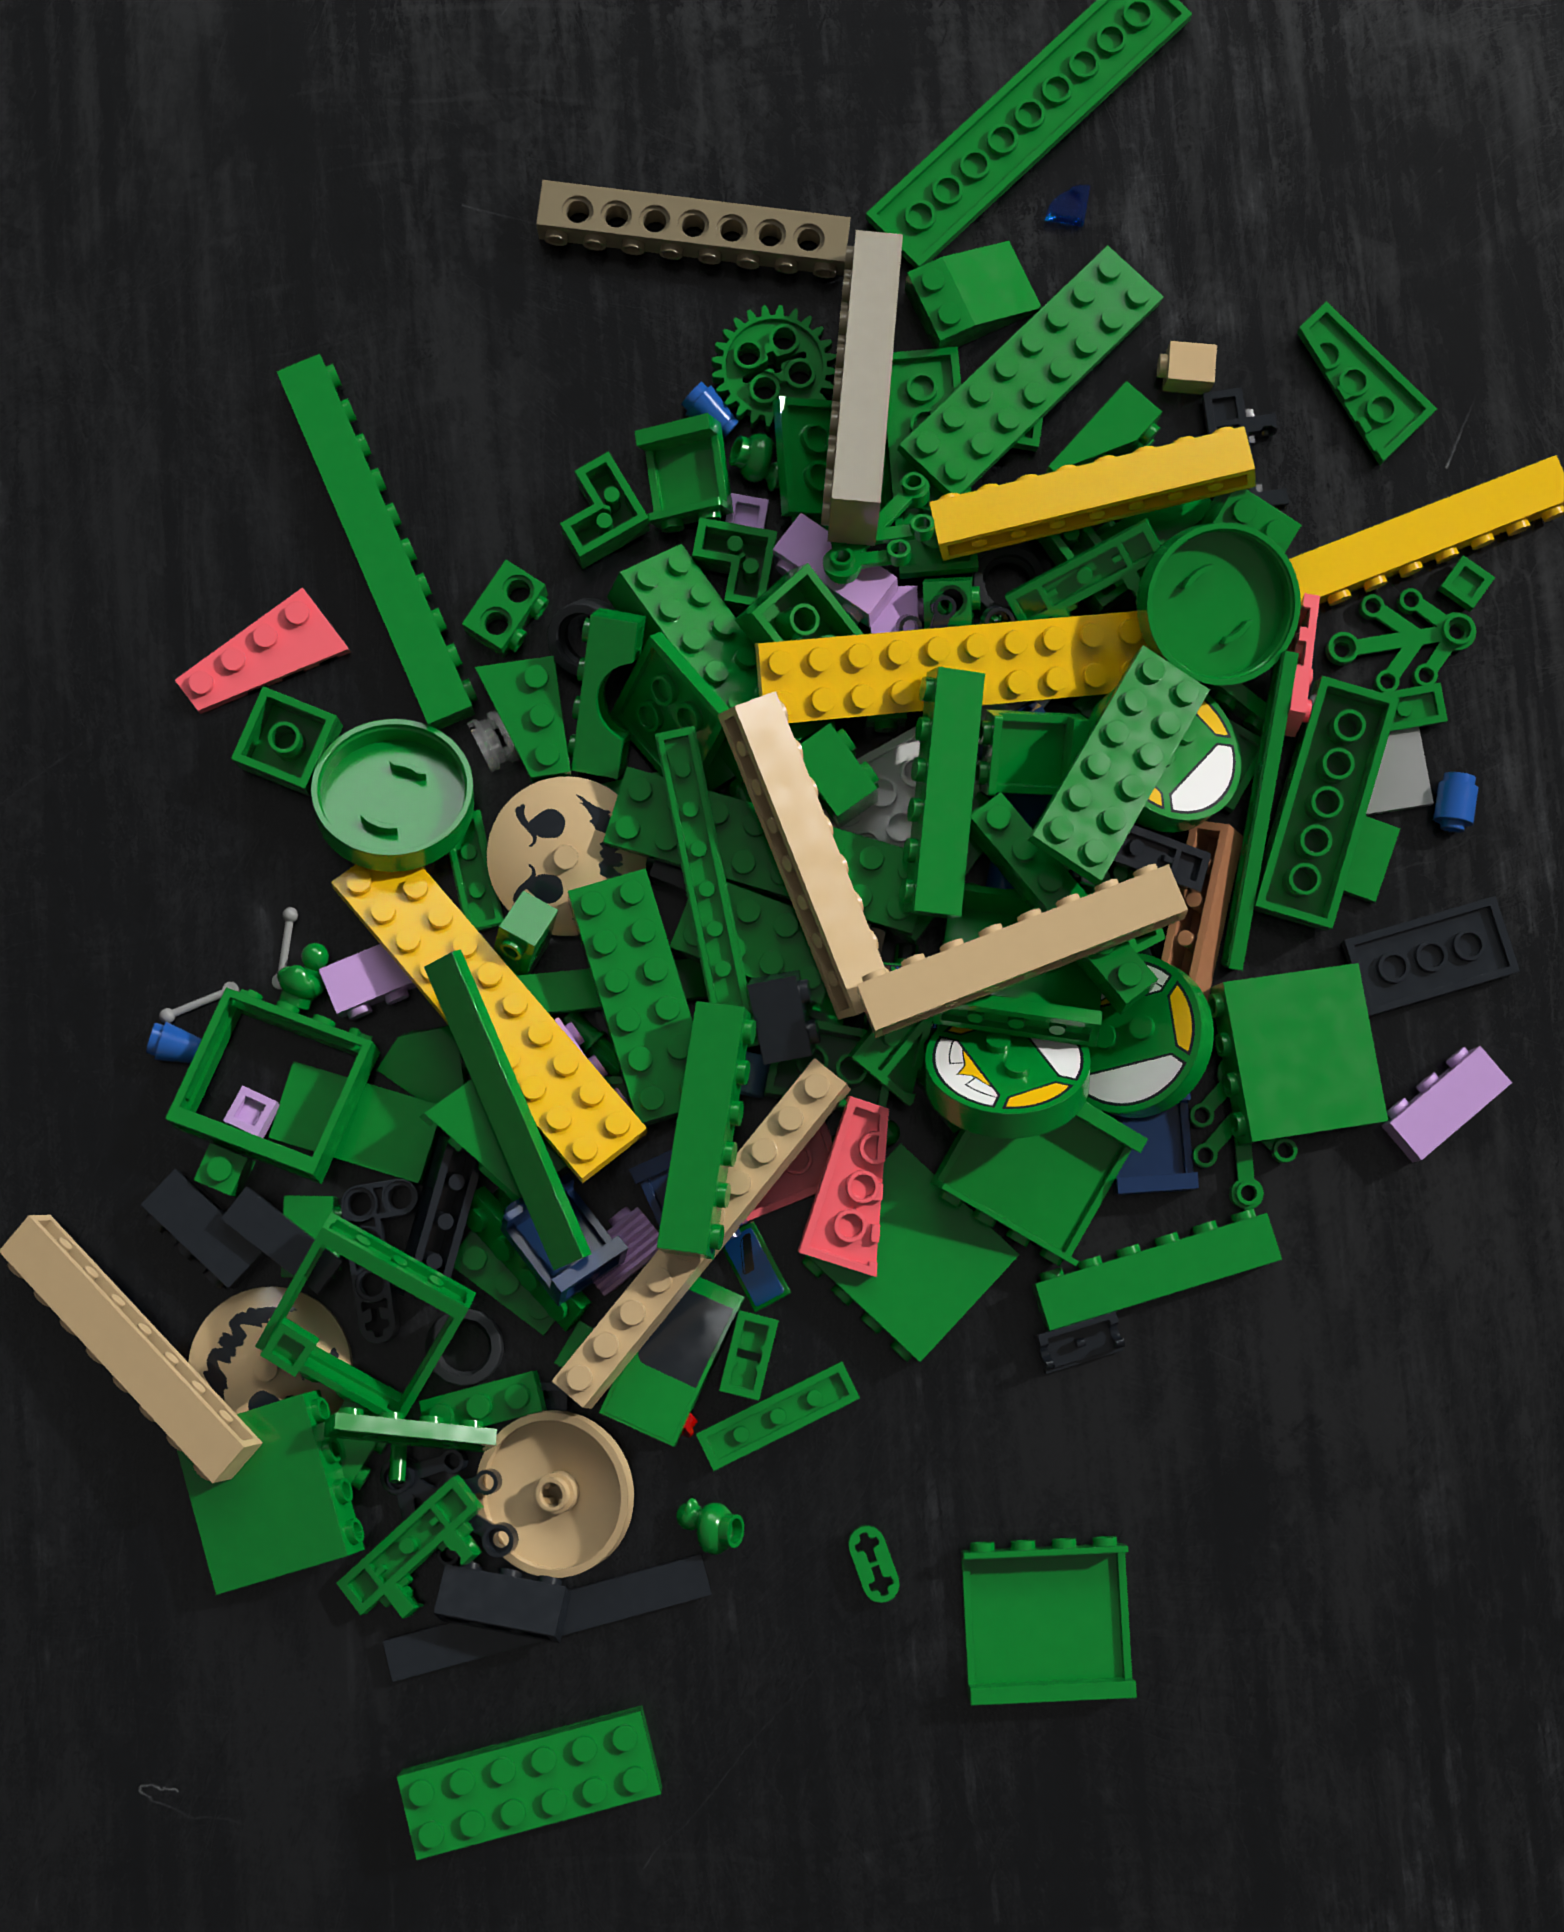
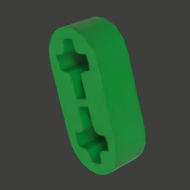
[848,1525,900,1603]

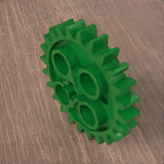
[711,305,836,432]

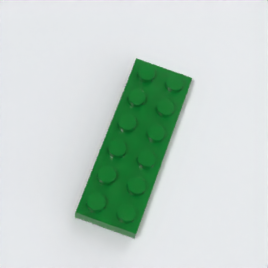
[887,347,979,579]
[1027,645,1210,886]

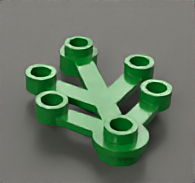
[823,472,935,584]
[1325,588,1476,693]
[1189,1060,1298,1210]

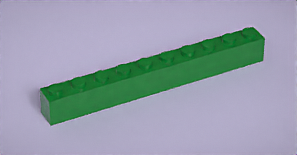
[276,354,478,730]

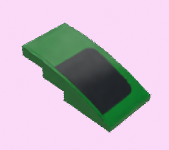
[599,1277,745,1447]

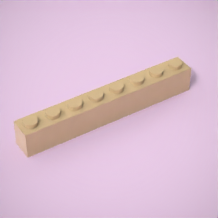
[718,691,889,1020]
[857,864,1188,1038]
[0,1215,263,1483]

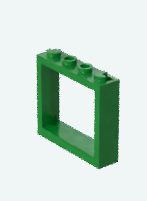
[165,987,380,1184]
[255,1212,476,1419]

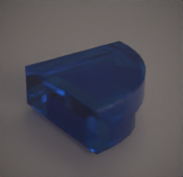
[1045,185,1090,227]

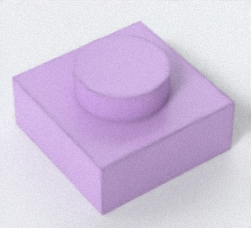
[725,493,769,529]
[223,1086,280,1138]

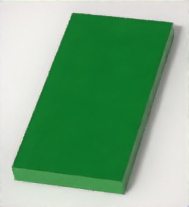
[268,1061,440,1185]

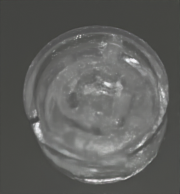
[467,709,520,772]

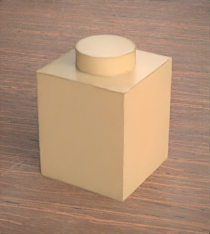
[1157,341,1217,394]

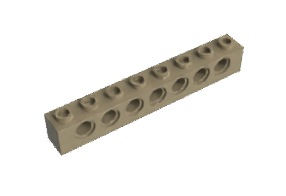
[536,180,851,278]

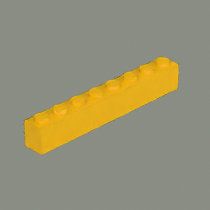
[929,426,1256,561]
[1289,455,1564,606]

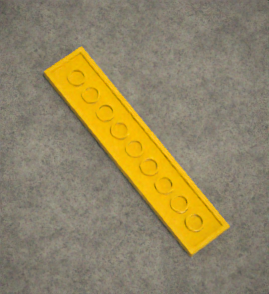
[755,611,1149,723]
[331,864,647,1183]

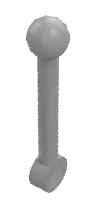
[272,907,298,990]
[159,982,239,1023]

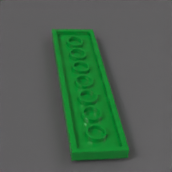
[897,245,1164,495]
[603,766,918,936]

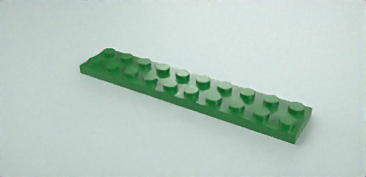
[865,0,1192,269]

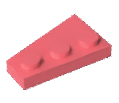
[1284,593,1320,737]

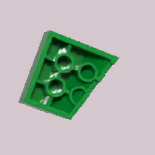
[420,1079,570,1201]

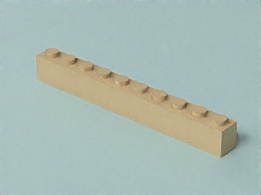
[552,1058,851,1409]

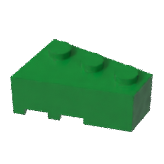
[475,656,573,784]

